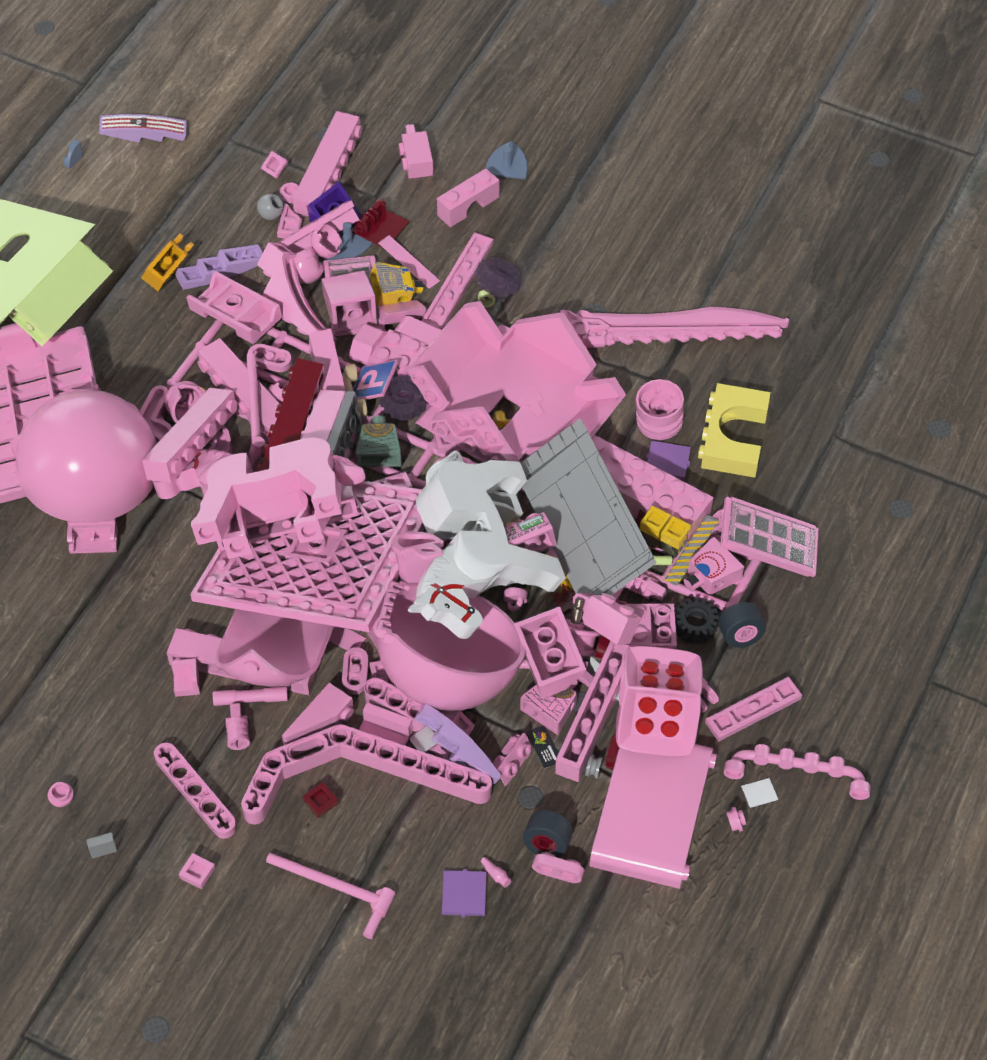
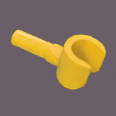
[493,411,510,429]

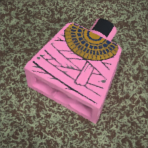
[520,680,578,735]

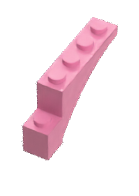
[257,242,338,344]

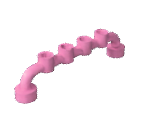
[724,744,870,800]

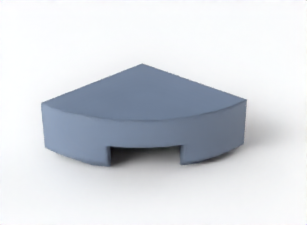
[64,139,83,169]

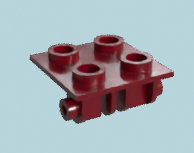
[352,199,409,248]

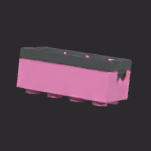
[300,390,363,460]

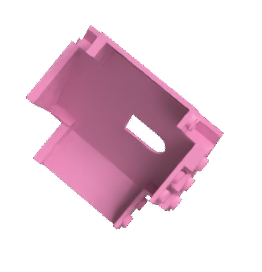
[406,301,626,463]

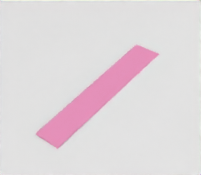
[378,235,440,289]

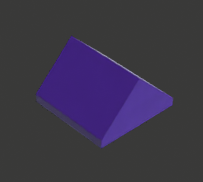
[307,182,363,235]

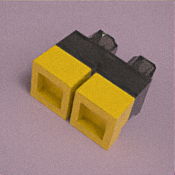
[640,506,692,559]

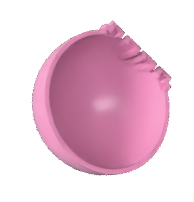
[9,389,156,523]
[375,581,525,711]

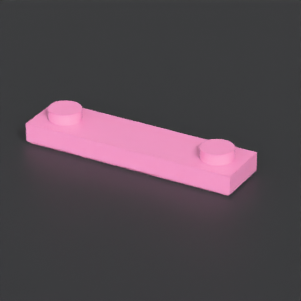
[705,676,802,742]

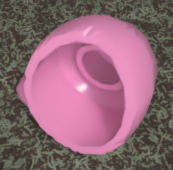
[294,246,324,284]

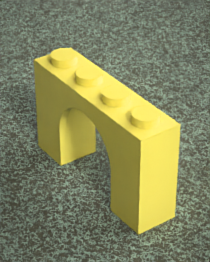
[698,383,771,478]

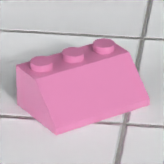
[514,607,586,699]

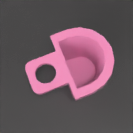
[391,532,443,584]

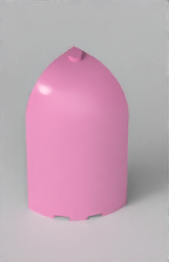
[215,553,348,686]

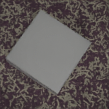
[86,833,117,859]

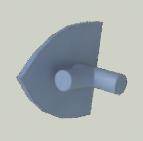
[486,141,527,179]
[326,222,373,260]

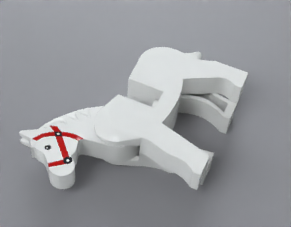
[408,451,566,639]

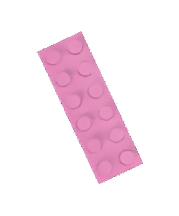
[591,435,713,545]

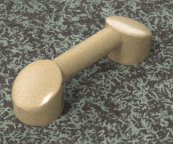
[342,364,367,417]

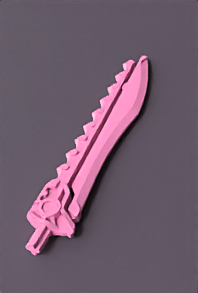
[560,307,789,348]

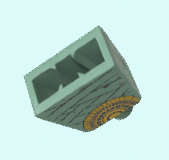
[356,415,401,467]

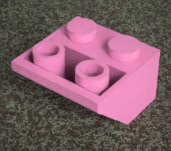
[626,604,677,649]

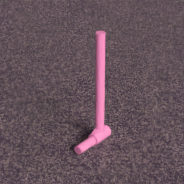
[247,352,265,470]
[266,853,396,939]

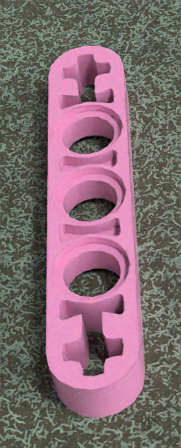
[154,743,236,839]

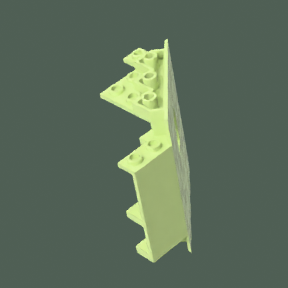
[0,199,113,347]

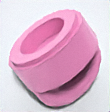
[503,587,528,612]

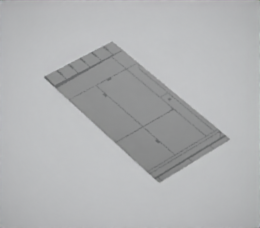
[521,418,656,595]

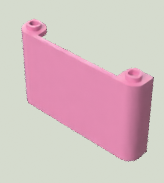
[590,744,717,889]

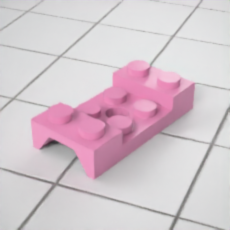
[186,271,282,344]

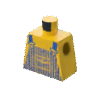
[369,262,423,306]

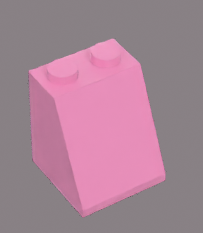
[321,271,377,333]

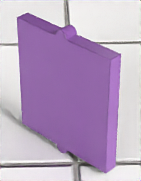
[646,441,691,480]
[442,869,486,918]

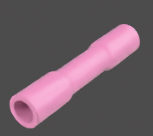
[213,686,288,706]

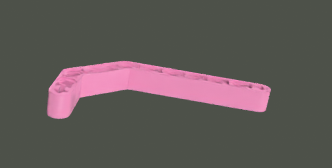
[241,725,492,825]

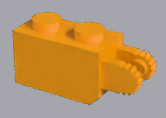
[141,233,194,291]

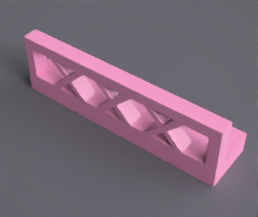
[277,201,359,254]

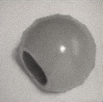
[257,194,283,220]

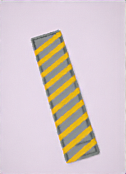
[664,515,719,586]

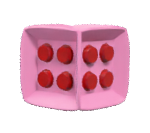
[616,646,703,756]

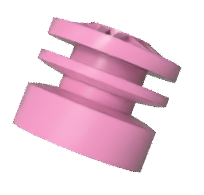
[636,379,684,440]

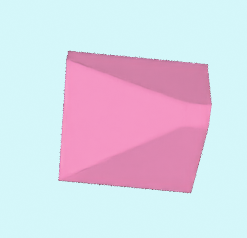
[261,151,288,179]

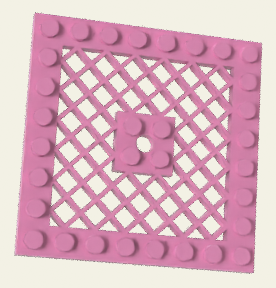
[190,481,425,632]

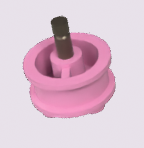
[565,598,600,659]

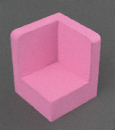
[171,659,200,697]

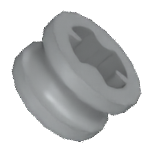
[585,754,603,779]

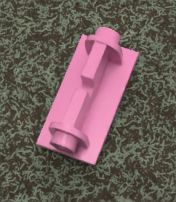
[492,733,533,786]

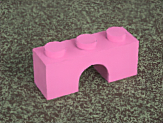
[437,169,499,228]

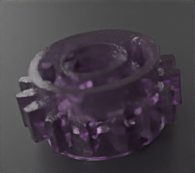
[475,257,522,297]
[380,375,429,421]

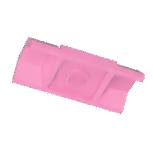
[349,324,428,383]

